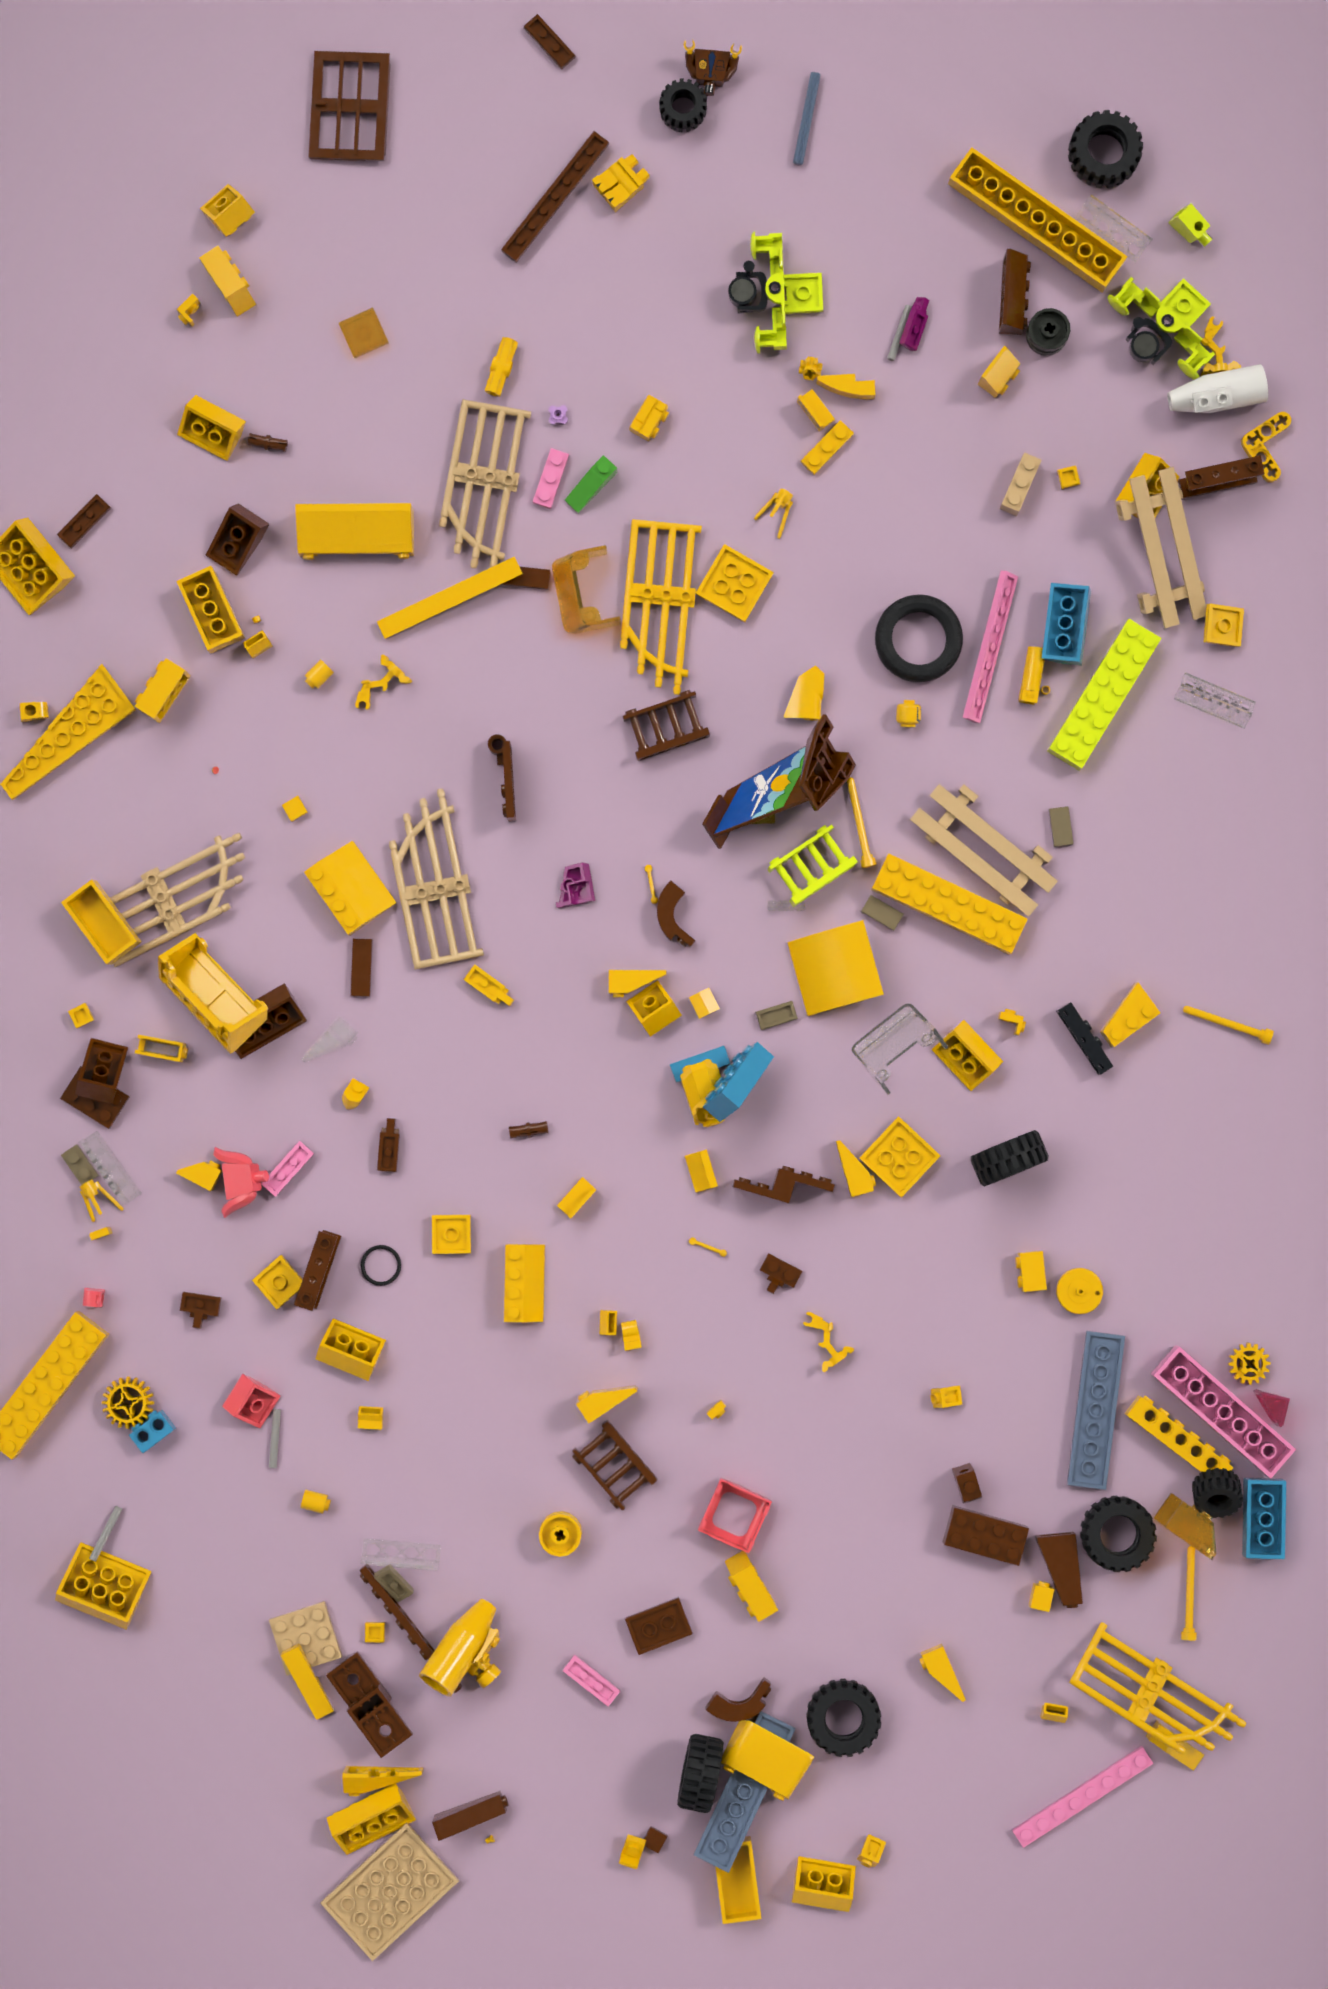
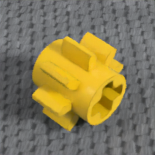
[799,356,823,381]

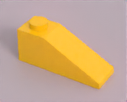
[609,970,666,997]
[835,1140,876,1197]
[919,1643,966,1702]
[1146,1720,1204,1771]

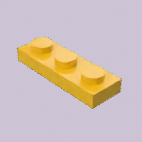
[801,420,854,475]

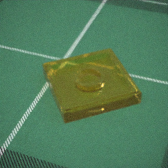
[339,307,389,359]

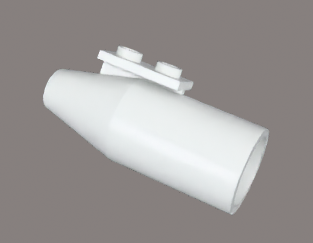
[1167,364,1268,413]

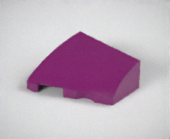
[556,862,595,908]

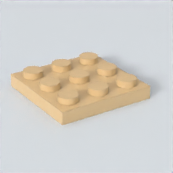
[269,1601,342,1676]

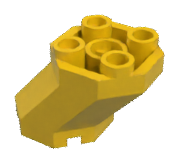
[680,1059,725,1127]

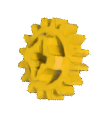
[1227,1342,1271,1385]

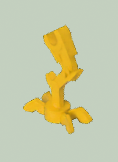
[1201,316,1241,376]
[355,654,412,710]
[803,1312,854,1372]

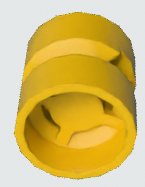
[468,1658,502,1688]

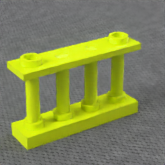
[767,824,858,907]

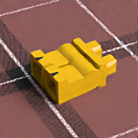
[592,154,650,212]

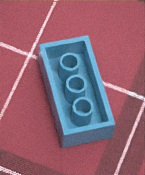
[703,1042,774,1122]
[1242,1478,1286,1559]

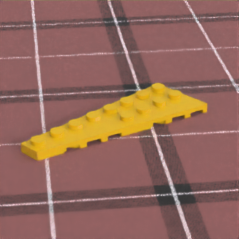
[0,664,136,800]

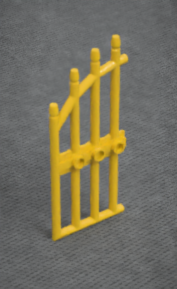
[620,519,702,695]
[1069,1622,1246,1754]

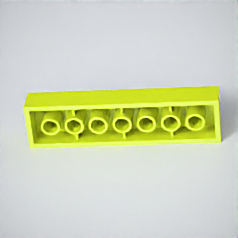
[1047,619,1162,771]

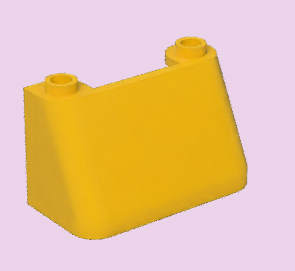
[721,1720,814,1801]

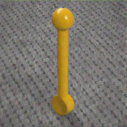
[645,865,658,904]
[689,1237,727,1257]

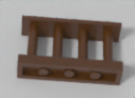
[1178,455,1265,499]
[623,690,710,761]
[294,1230,342,1311]
[572,1420,658,1510]

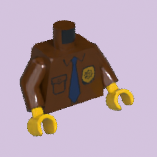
[683,39,742,96]

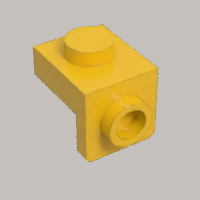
[998,1009,1026,1036]

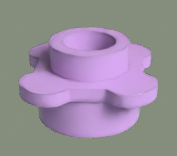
[549,405,568,425]

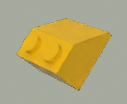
[200,184,255,237]
[978,346,1020,398]
[626,980,682,1037]

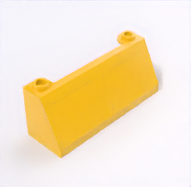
[295,503,414,560]
[158,933,268,1054]

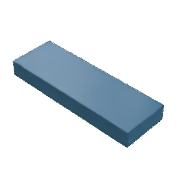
[670,1046,730,1082]

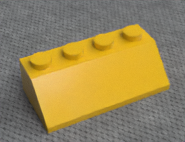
[504,1244,545,1322]
[326,1783,416,1855]

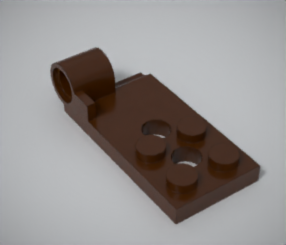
[488,734,516,822]

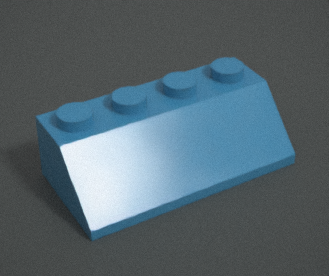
[1042,583,1091,666]

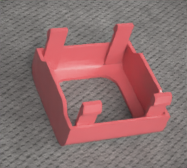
[698,1478,772,1553]

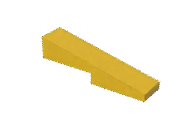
[281,1643,334,1720]

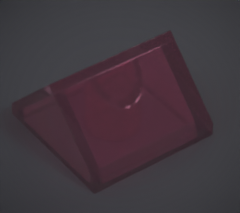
[1253,1389,1290,1427]

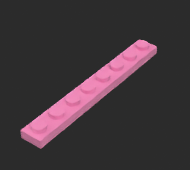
[963,570,1018,723]
[1012,1746,1154,1848]

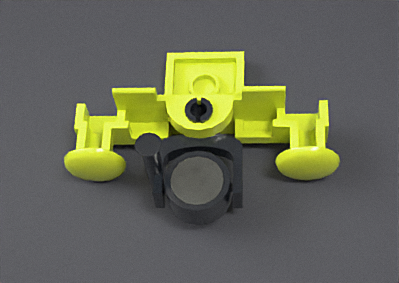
[728,231,823,354]
[1107,277,1215,380]

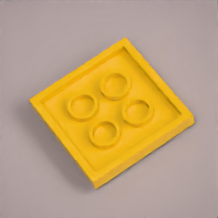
[696,544,774,623]
[859,1116,941,1198]

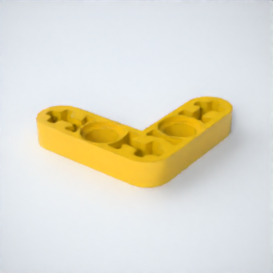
[1241,412,1291,483]

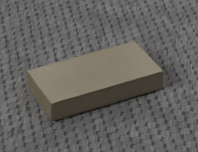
[1049,806,1074,847]
[861,895,904,931]
[756,1001,798,1030]

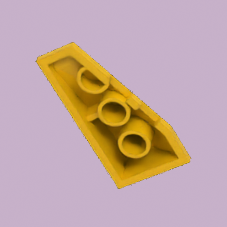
[342,1766,423,1796]

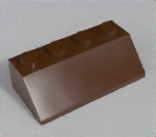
[999,249,1031,335]
[235,983,307,1059]

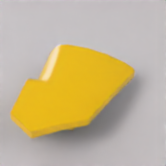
[784,665,825,721]

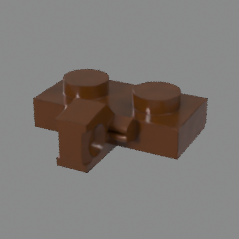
[760,1253,802,1294]
[179,1292,222,1329]

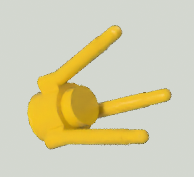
[754,488,793,539]
[79,1179,124,1222]

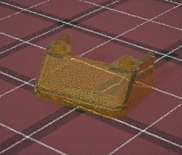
[552,545,621,634]
[1154,1493,1217,1560]

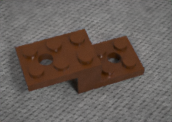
[732,1166,835,1203]
[326,1651,413,1758]

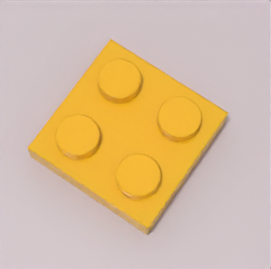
[1203,603,1244,647]
[432,1215,471,1254]
[252,1255,303,1310]

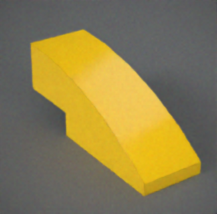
[816,374,876,400]

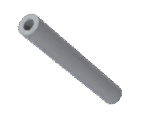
[887,305,912,361]
[269,1409,281,1468]
[89,1506,122,1562]

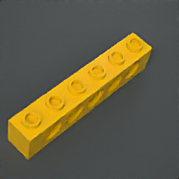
[1124,1395,1234,1472]

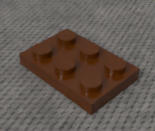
[60,1066,130,1129]
[625,1597,693,1655]

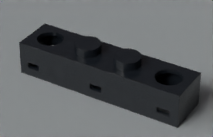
[1056,1002,1113,1075]

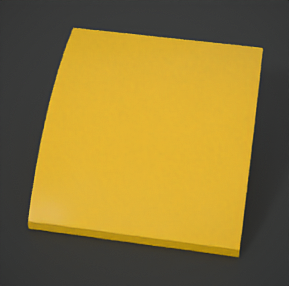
[787,920,884,1016]

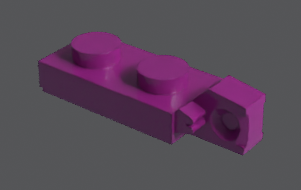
[899,297,930,351]

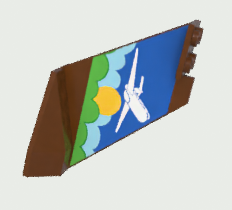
[702,714,856,849]

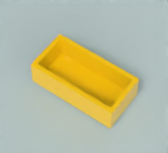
[61,879,142,965]
[715,1836,762,1924]

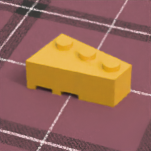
[199,246,256,317]
[1100,982,1160,1048]
[725,1551,779,1622]

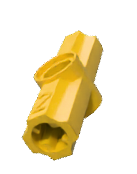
[484,337,518,397]

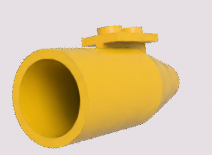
[419,1599,500,1697]

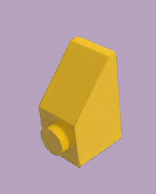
[176,1160,223,1191]

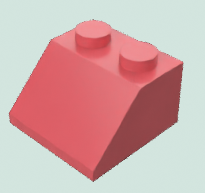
[222,1374,280,1428]

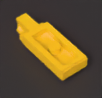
[463,964,514,1006]

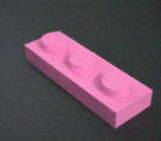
[533,448,569,509]
[261,1141,315,1197]
[563,1654,620,1707]

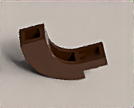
[657,880,695,947]
[705,1677,771,1722]

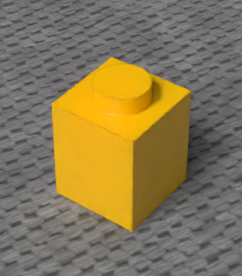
[1028,1581,1054,1612]

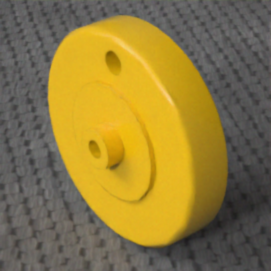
[1056,1268,1103,1314]

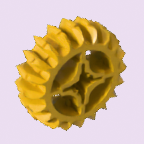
[102,1376,155,1429]

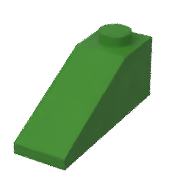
[565,455,618,514]

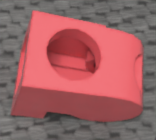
[83,1288,105,1307]

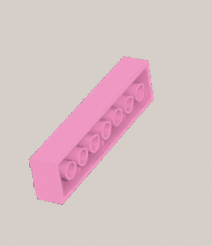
[1151,1345,1296,1479]

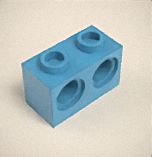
[129,1410,176,1453]

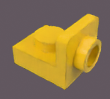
[176,293,200,327]
[930,1385,963,1408]
[619,1834,646,1869]
[857,1834,886,1868]

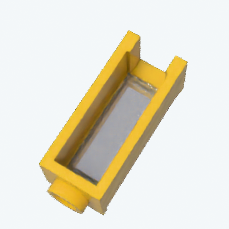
[135,1034,188,1062]

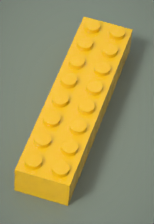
[871,853,1028,955]
[0,1311,109,1460]

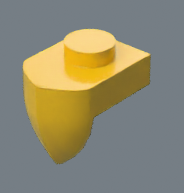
[342,1078,370,1110]

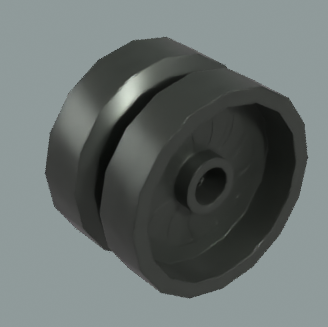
[1026,308,1071,356]

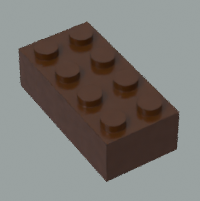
[942,1505,1029,1566]

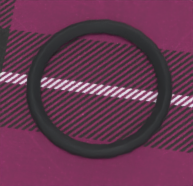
[361,1245,401,1286]

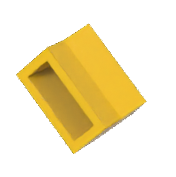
[243,630,273,659]
[689,988,720,1019]
[599,1310,617,1335]
[358,1406,383,1430]
[1040,1703,1068,1723]

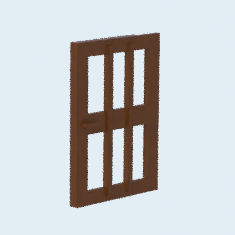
[308,51,391,161]

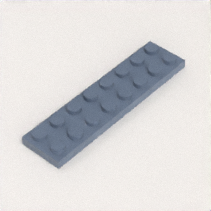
[1067,1331,1125,1490]
[694,1711,796,1873]

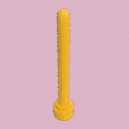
[847,777,877,868]
[1183,1006,1274,1045]
[1181,1546,1197,1641]

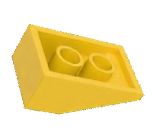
[576,1385,638,1424]

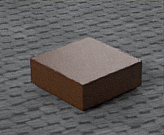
[644,1826,668,1854]

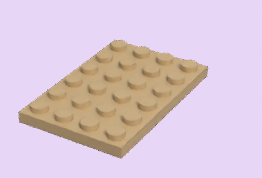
[320,1823,459,1961]

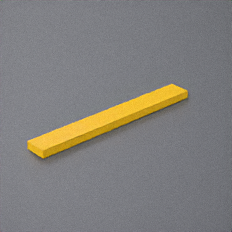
[377,556,523,639]

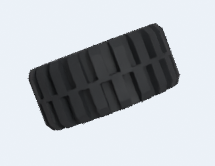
[1068,110,1143,188]
[971,1130,1049,1187]
[1080,1495,1157,1572]
[806,1679,881,1757]
[677,1734,724,1813]

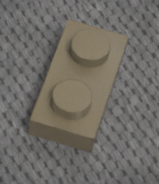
[61,1144,100,1185]
[374,1564,414,1602]

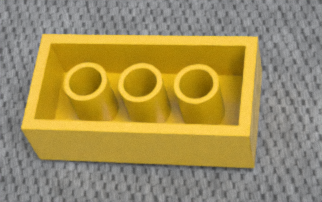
[176,566,245,654]

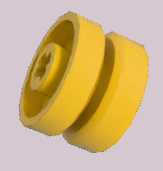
[539,1511,582,1557]

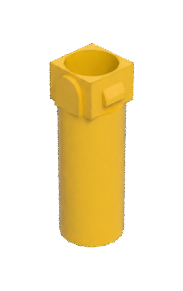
[1018,646,1045,705]

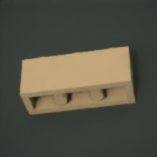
[999,452,1041,516]

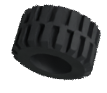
[659,78,707,132]
[1192,1468,1243,1518]

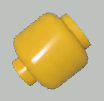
[896,700,921,727]

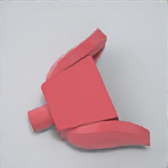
[213,1147,269,1218]

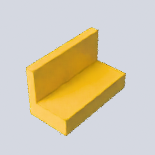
[797,389,835,432]
[685,1149,718,1192]
[557,1177,597,1219]

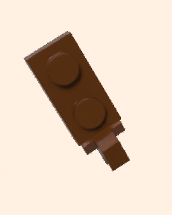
[377,1118,400,1172]

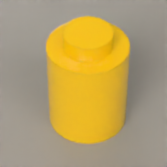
[304,659,334,689]
[301,1489,331,1514]

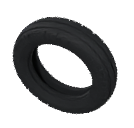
[875,594,963,682]

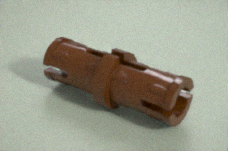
[248,433,288,452]
[509,1121,548,1139]

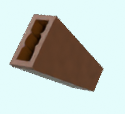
[1035,1532,1083,1608]
[432,1791,509,1841]

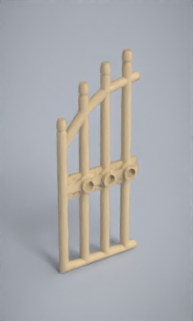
[439,399,531,569]
[389,789,484,970]
[110,833,246,967]

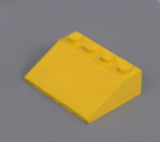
[0,517,75,615]
[304,841,397,936]
[55,1542,152,1630]

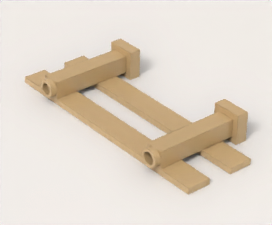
[1115,467,1206,628]
[910,784,1058,917]

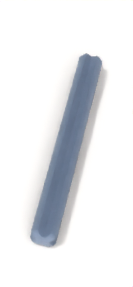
[793,72,821,165]

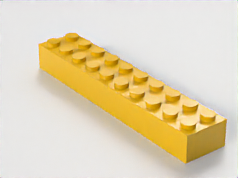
[948,147,1128,293]

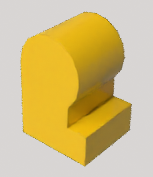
[19,702,49,723]
[621,1320,642,1351]

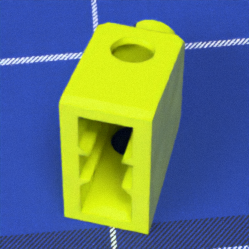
[1168,203,1212,247]

